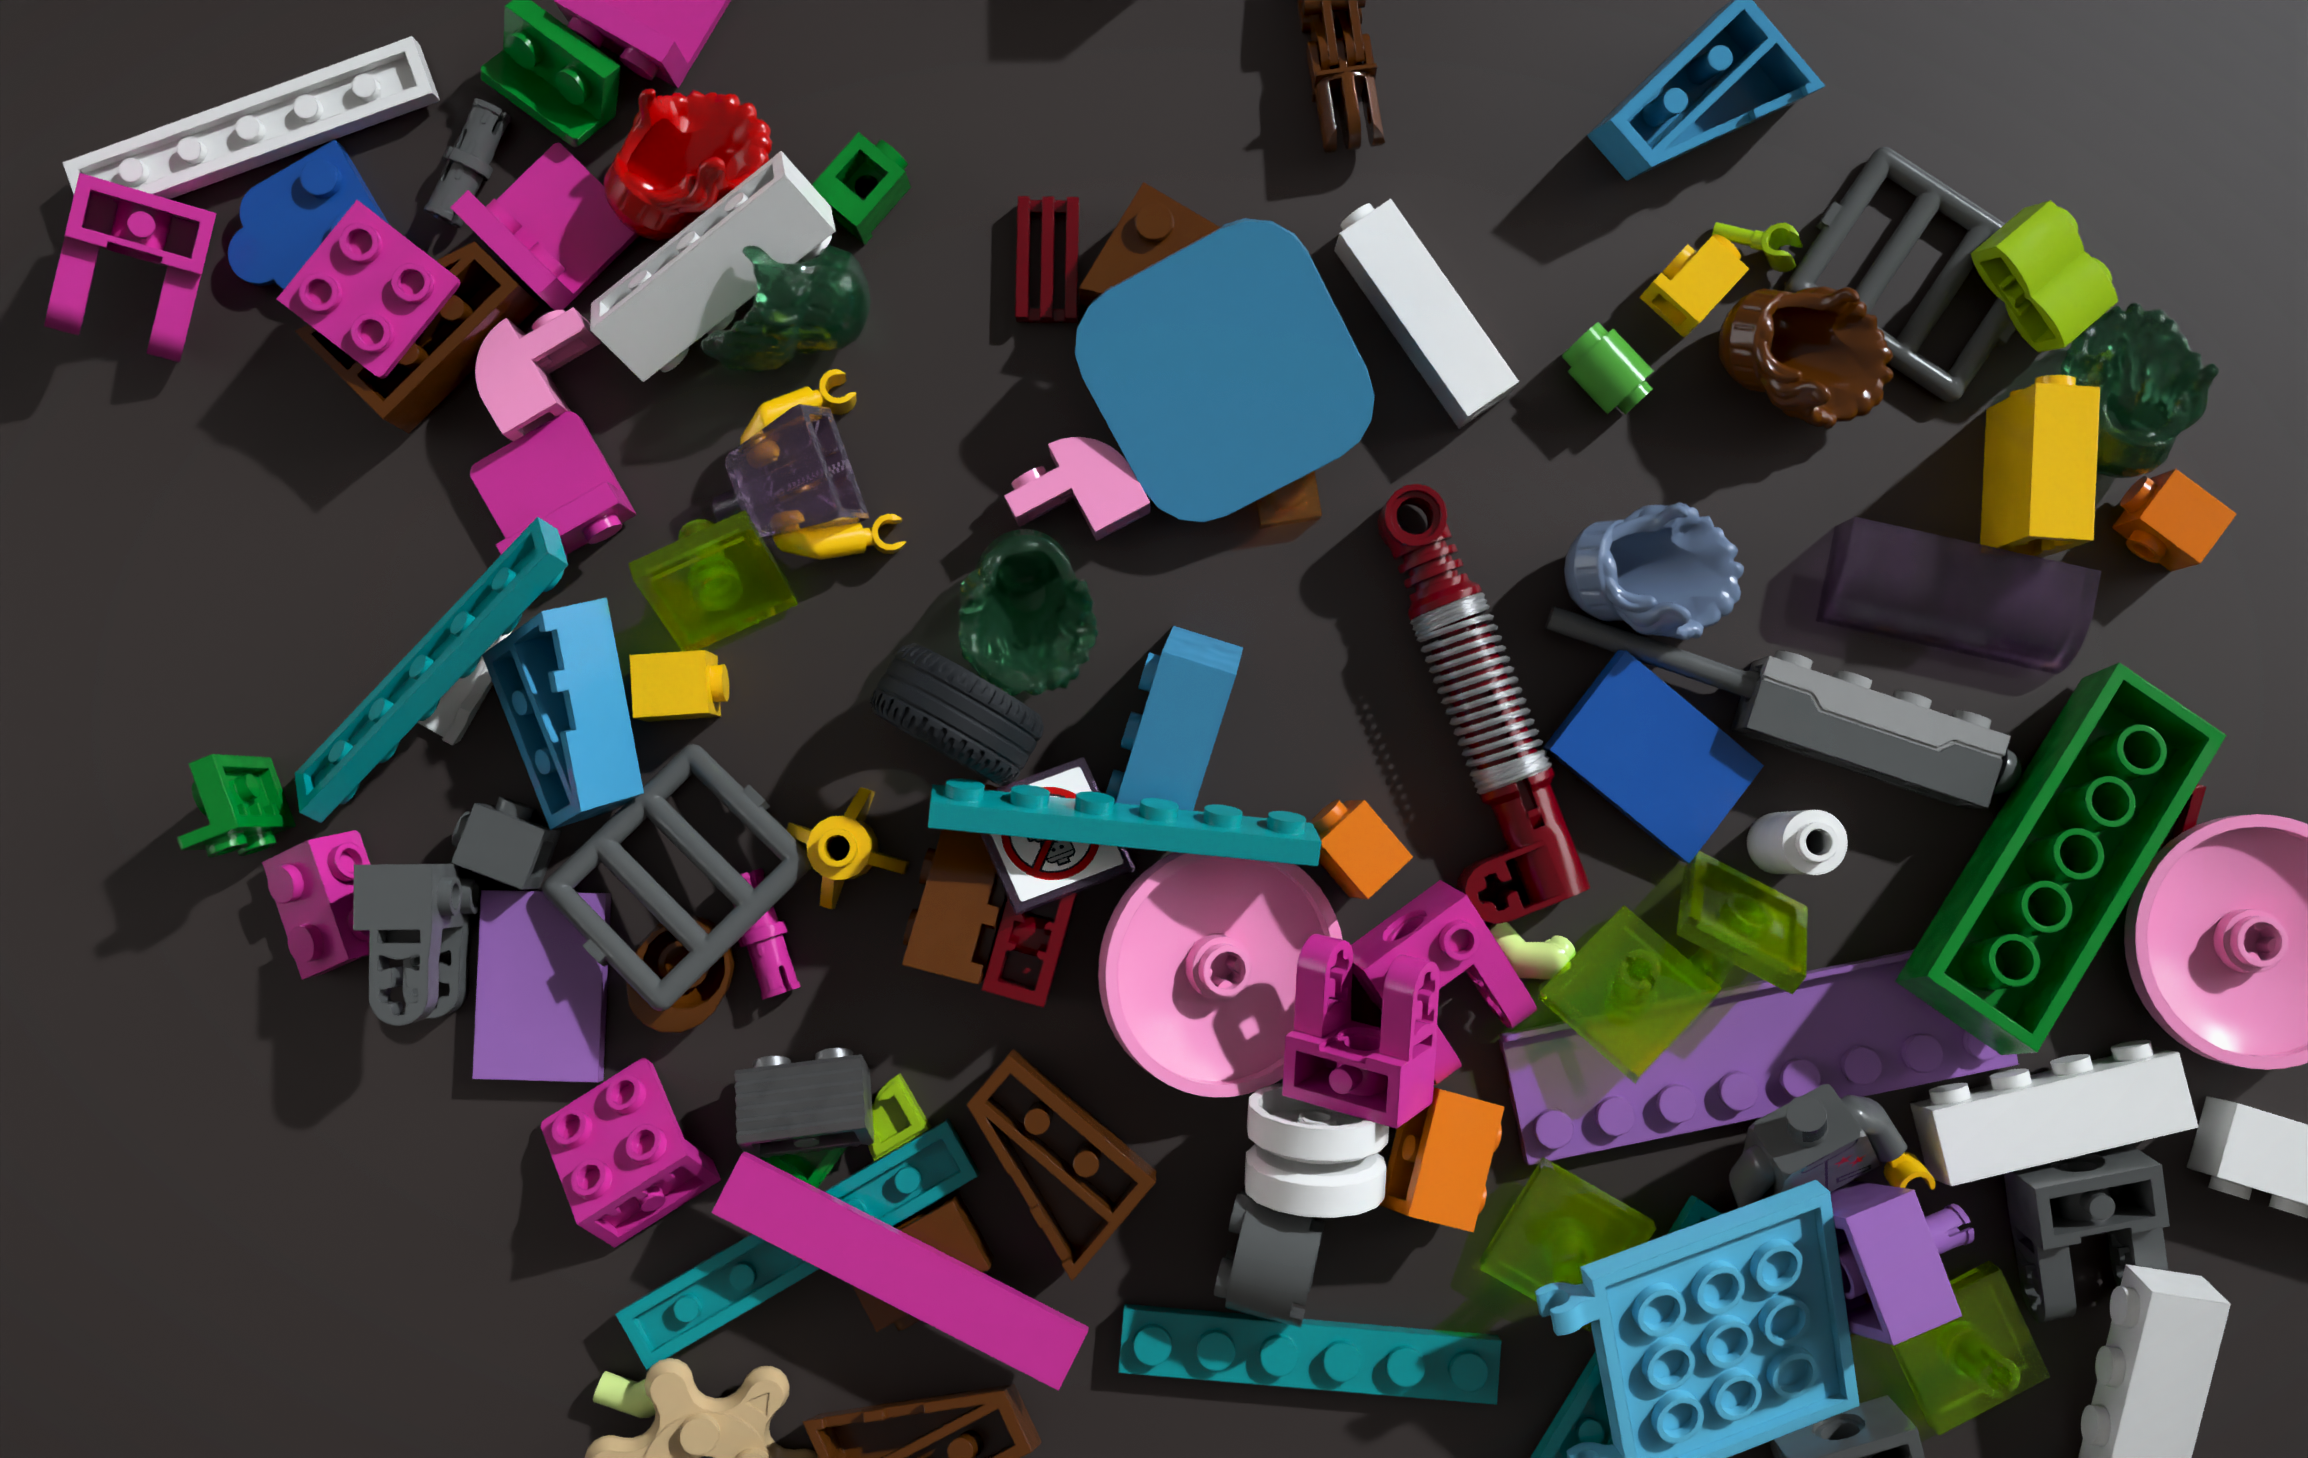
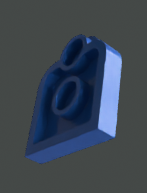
[228,140,389,289]

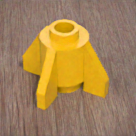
[786,787,910,909]

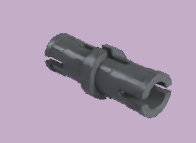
[423,98,512,229]

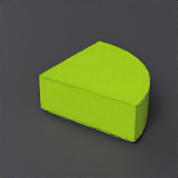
[868,1073,931,1161]

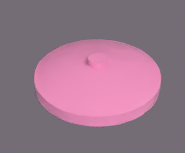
[2124,814,2308,1070]
[1098,852,1343,1097]

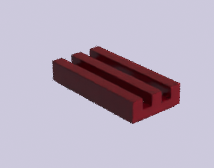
[1015,196,1080,323]

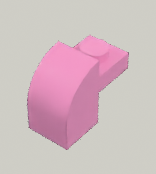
[475,307,601,442]
[1004,437,1150,541]

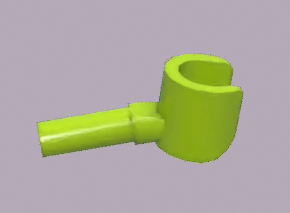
[1712,222,1803,272]

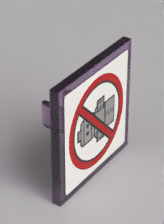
[980,757,1135,915]

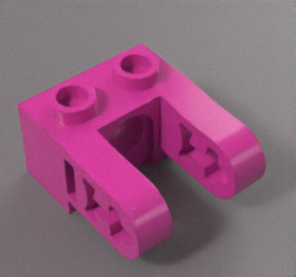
[44,173,217,362]
[1351,880,1537,1085]
[1282,934,1440,1129]

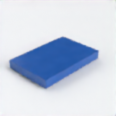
[1543,650,1764,864]

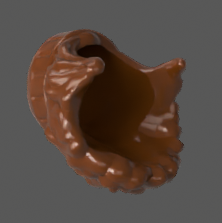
[1719,286,1893,429]

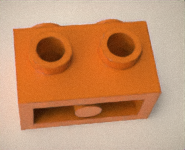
[1379,1087,1504,1233]

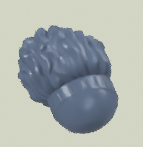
[1564,502,1744,640]

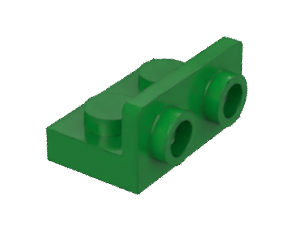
[480,0,620,147]
[177,754,296,858]

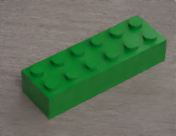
[1895,662,2227,1055]

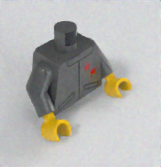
[1729,1084,1936,1208]

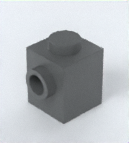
[451,797,562,889]

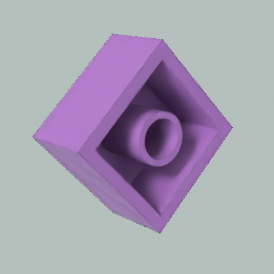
[1830,1181,1975,1346]

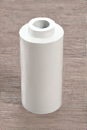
[1747,810,1848,875]

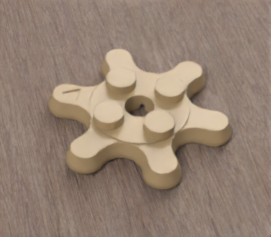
[585,1358,819,1458]

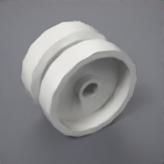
[1244,1083,1389,1218]

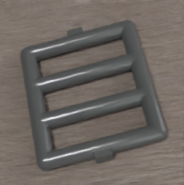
[1784,147,2016,403]
[542,744,812,1011]

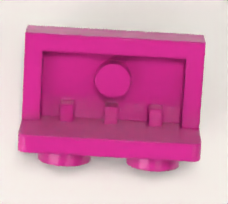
[262,830,371,980]

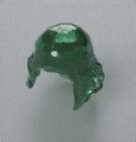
[701,244,871,373]
[2061,303,2219,478]
[958,529,1098,696]

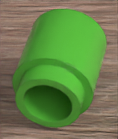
[1561,322,1654,415]

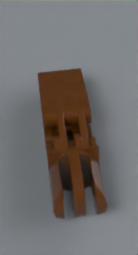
[1297,0,1385,153]

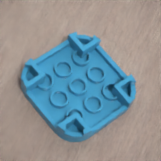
[1075,218,1375,522]

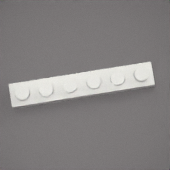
[62,36,440,199]

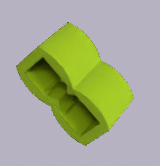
[1971,200,2118,352]

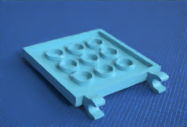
[1535,1180,1860,1458]

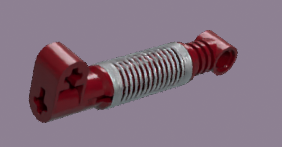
[1378,484,1591,924]

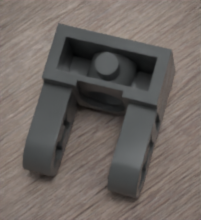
[353,864,481,1026]
[2004,1144,2170,1323]
[1769,1395,1925,1458]

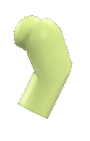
[1488,922,1576,980]
[593,1371,655,1418]

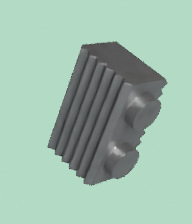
[734,1048,874,1158]

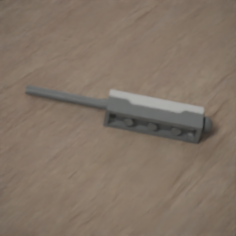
[1545,606,2022,809]

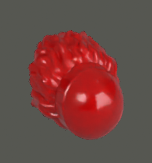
[604,89,772,241]

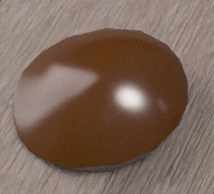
[626,915,735,1033]

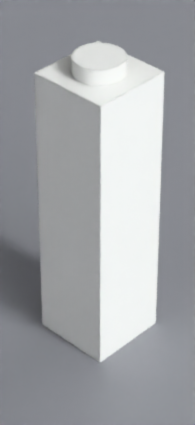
[1334,199,1519,429]

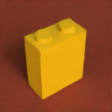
[1980,375,2100,558]

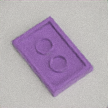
[472,890,611,1082]

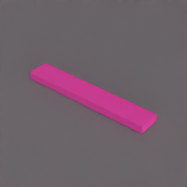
[711,1151,1089,1391]

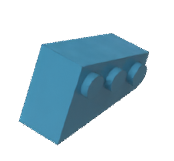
[1587,0,1825,181]
[482,597,644,830]
[1106,626,1243,811]

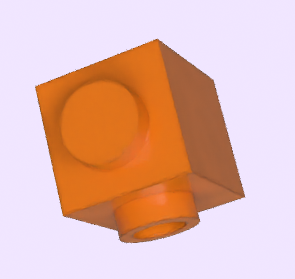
[2112,469,2237,572]
[1310,799,1413,900]

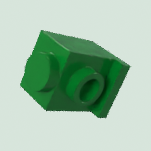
[812,132,911,245]

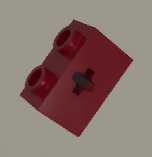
[982,881,1081,1008]

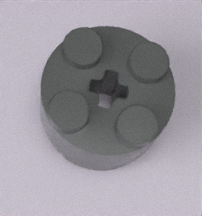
[1214,1188,1325,1328]

